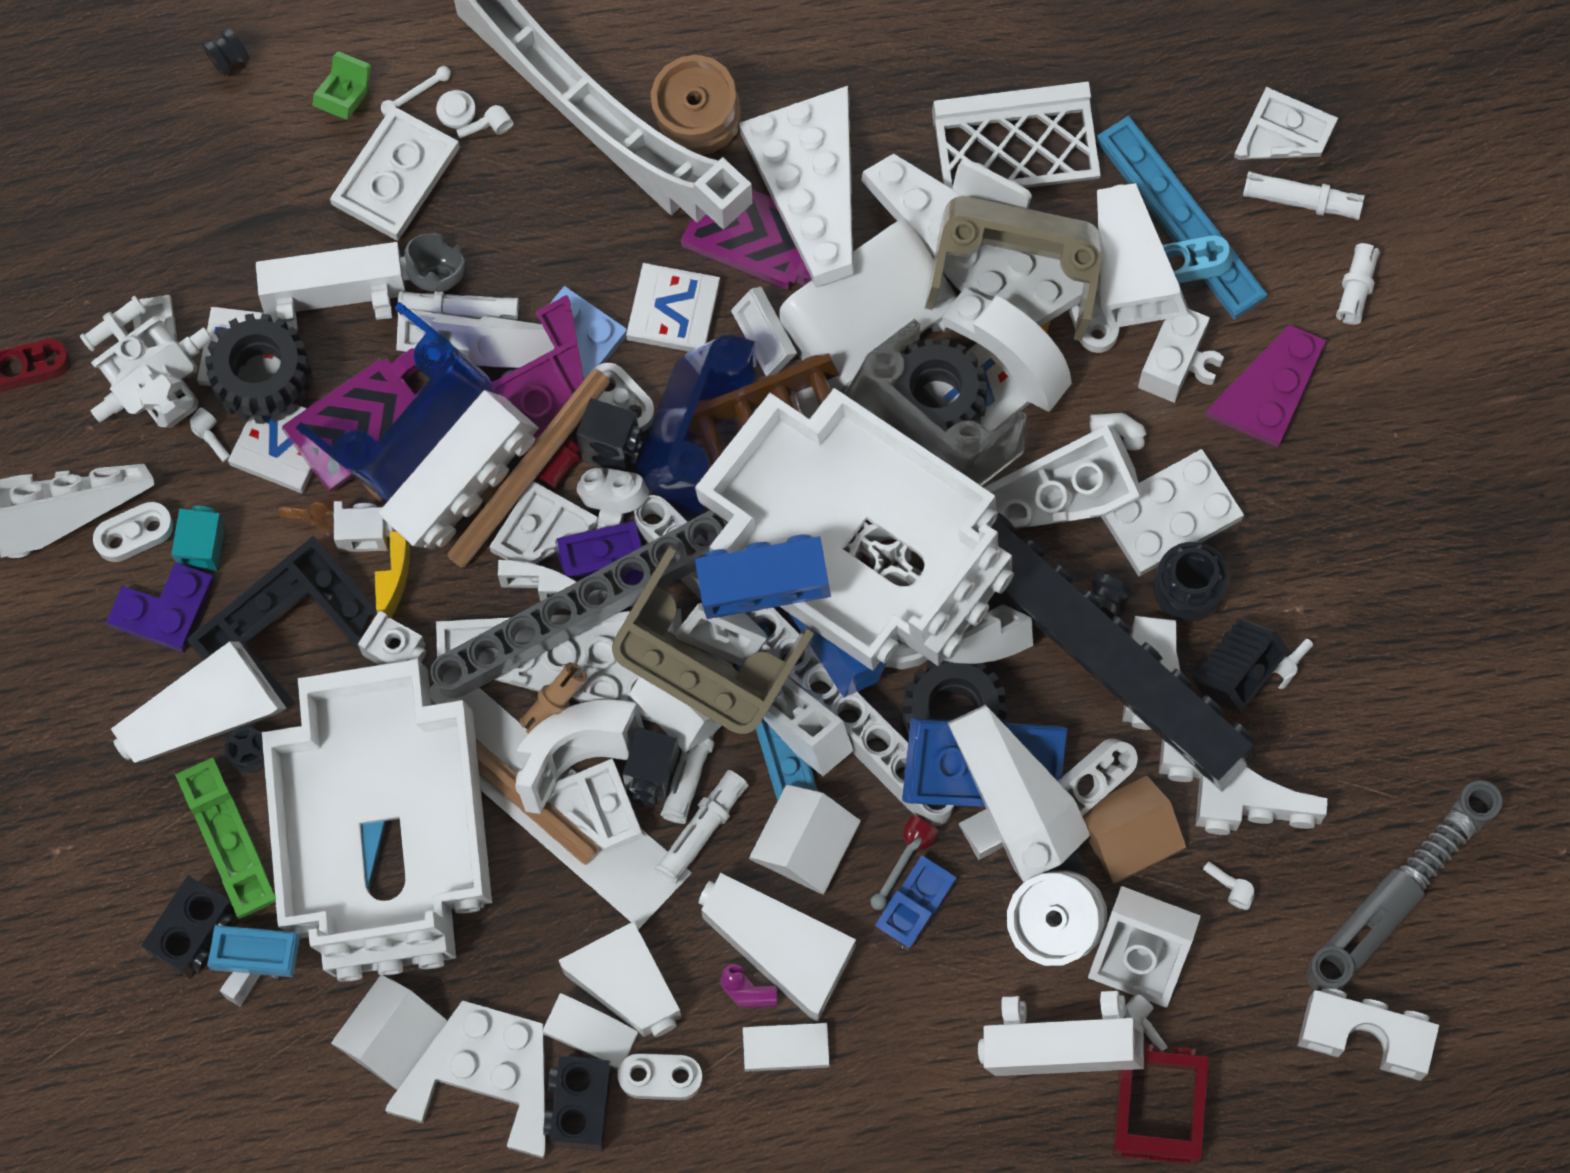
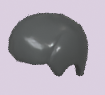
[404,233,466,292]

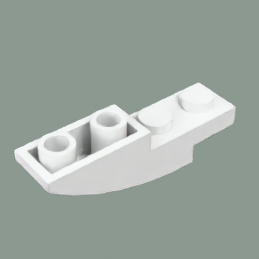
[396,308,554,368]

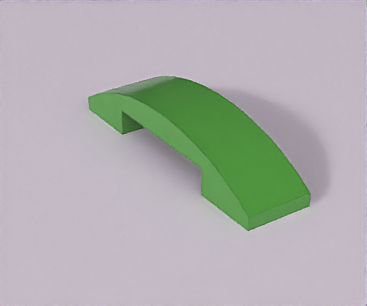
[175,757,276,919]

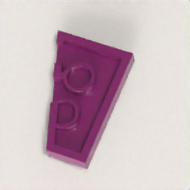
[1205,325,1326,447]

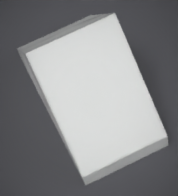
[675,603,767,666]

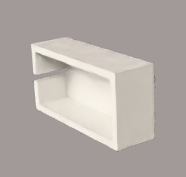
[377,390,539,549]

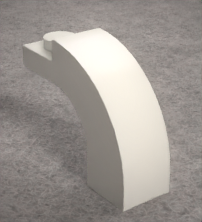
[942,288,1072,412]
[515,700,644,814]

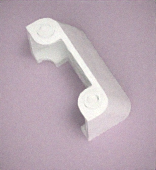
[780,219,957,399]

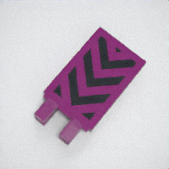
[681,190,812,290]
[282,348,447,493]

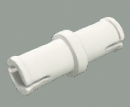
[1336,243,1380,325]

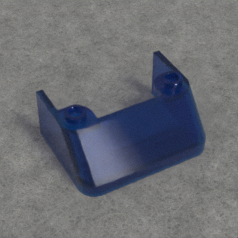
[296,302,493,502]

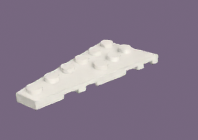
[739,86,854,288]

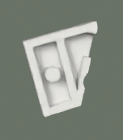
[490,481,598,565]

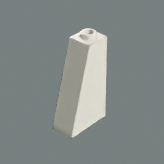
[1097,183,1189,328]
[111,641,287,763]
[698,873,856,1022]

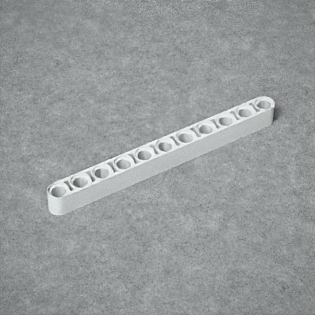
[634,495,954,827]

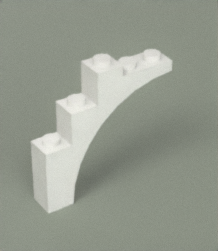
[1122,616,1328,835]

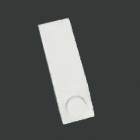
[763,678,854,776]

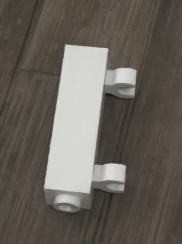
[256,242,410,331]
[978,991,1144,1076]

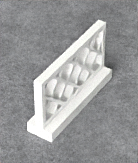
[932,82,1101,189]

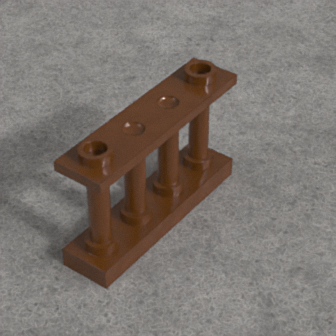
[679,353,839,465]

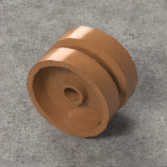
[651,55,742,155]

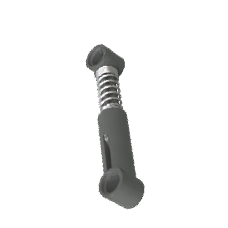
[1306,780,1502,991]

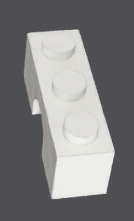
[1297,989,1439,1081]

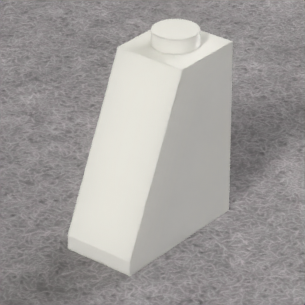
[559,921,681,1037]

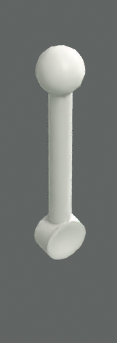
[381,66,451,116]

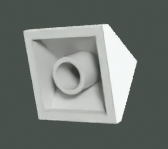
[749,785,861,895]
[331,975,447,1090]

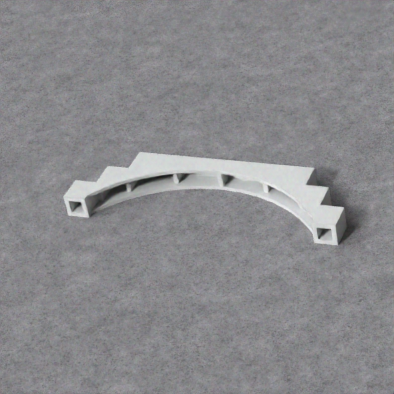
[454,0,752,230]

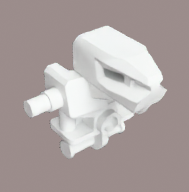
[80,295,213,428]

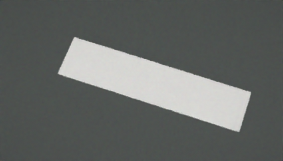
[430,668,692,929]

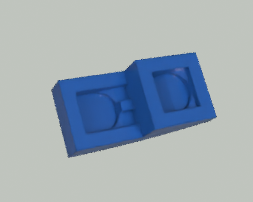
[875,855,959,948]

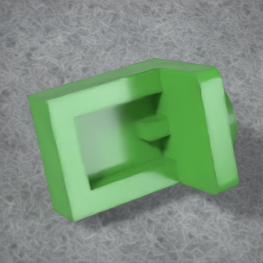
[312,52,371,120]

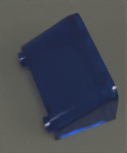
[634,334,757,517]

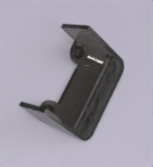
[844,319,1027,486]

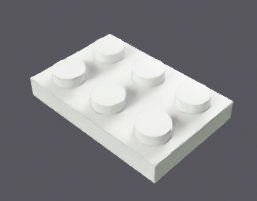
[330,106,460,241]
[1101,449,1244,577]

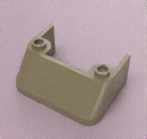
[925,196,1102,341]
[612,545,814,734]

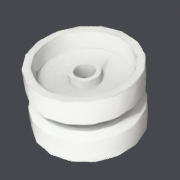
[1007,870,1107,966]

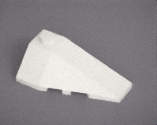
[984,425,1141,529]
[0,464,154,558]
[948,705,1090,882]

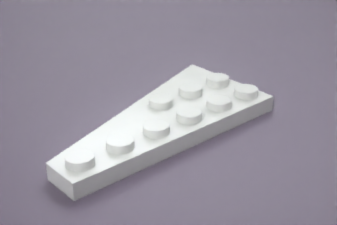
[861,154,1100,326]
[436,609,682,723]

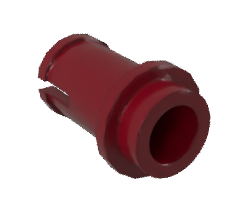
[536,439,581,490]

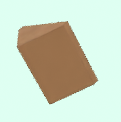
[1082,775,1186,886]

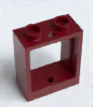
[1112,1043,1209,1165]

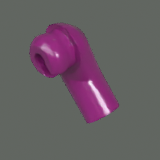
[720,964,777,1008]

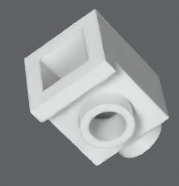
[334,501,395,552]
[358,610,426,665]

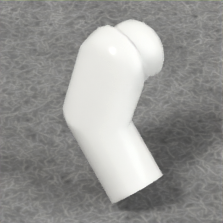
[1090,413,1146,450]

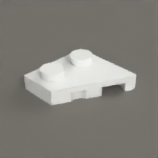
[1234,87,1338,160]
[547,758,644,852]

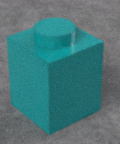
[171,506,226,571]

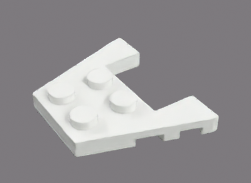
[385,1000,546,1159]

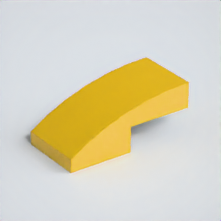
[375,531,410,618]

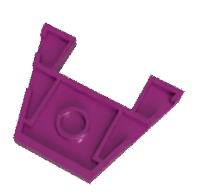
[429,295,584,458]

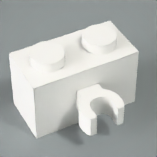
[1138,309,1224,403]

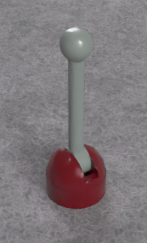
[871,815,939,910]

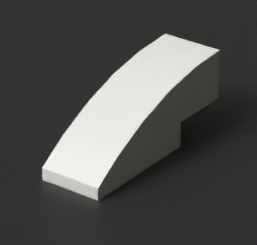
[944,604,1033,664]

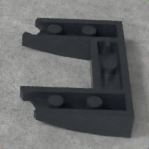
[187,536,377,710]

